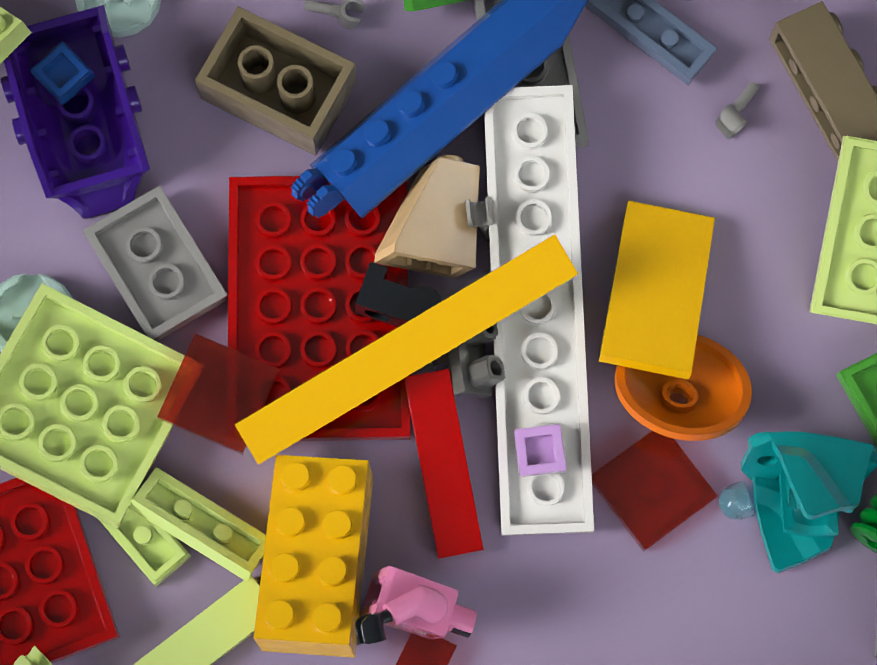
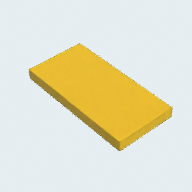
[599,200,715,380]

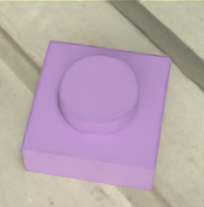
[514,424,566,477]

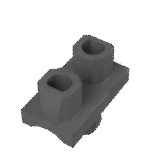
[432,323,506,399]

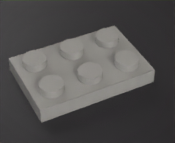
[82,185,228,342]

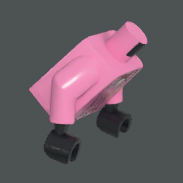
[355,566,477,646]

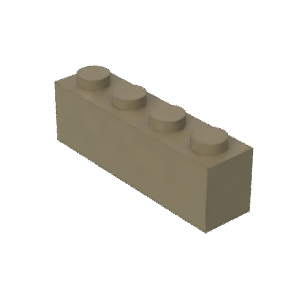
[769,1,877,161]

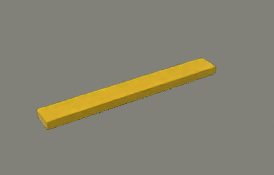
[235,234,578,465]

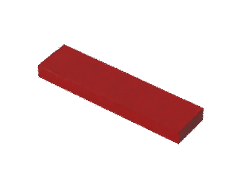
[404,369,484,559]

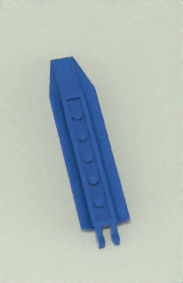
[291,0,588,218]

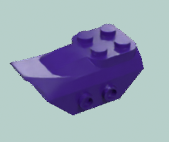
[0,5,150,219]

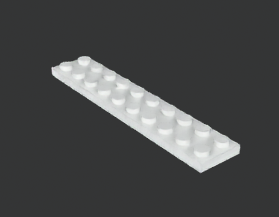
[484,85,594,536]

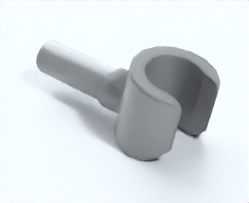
[304,0,365,30]
[715,82,759,139]
[465,197,494,242]

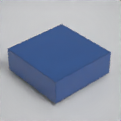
[30,41,95,106]

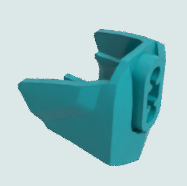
[741,431,877,573]

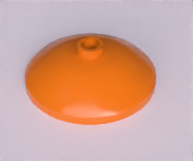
[614,334,752,441]

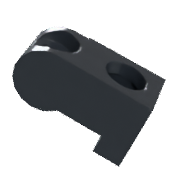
[355,262,442,327]

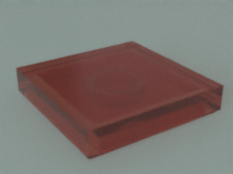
[157,333,280,455]
[592,431,718,552]

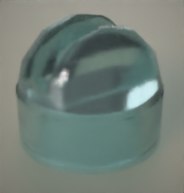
[719,481,755,520]

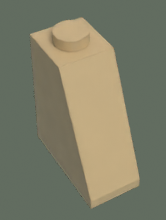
[374,155,480,279]

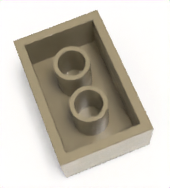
[195,6,357,156]

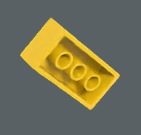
[253,455,373,658]

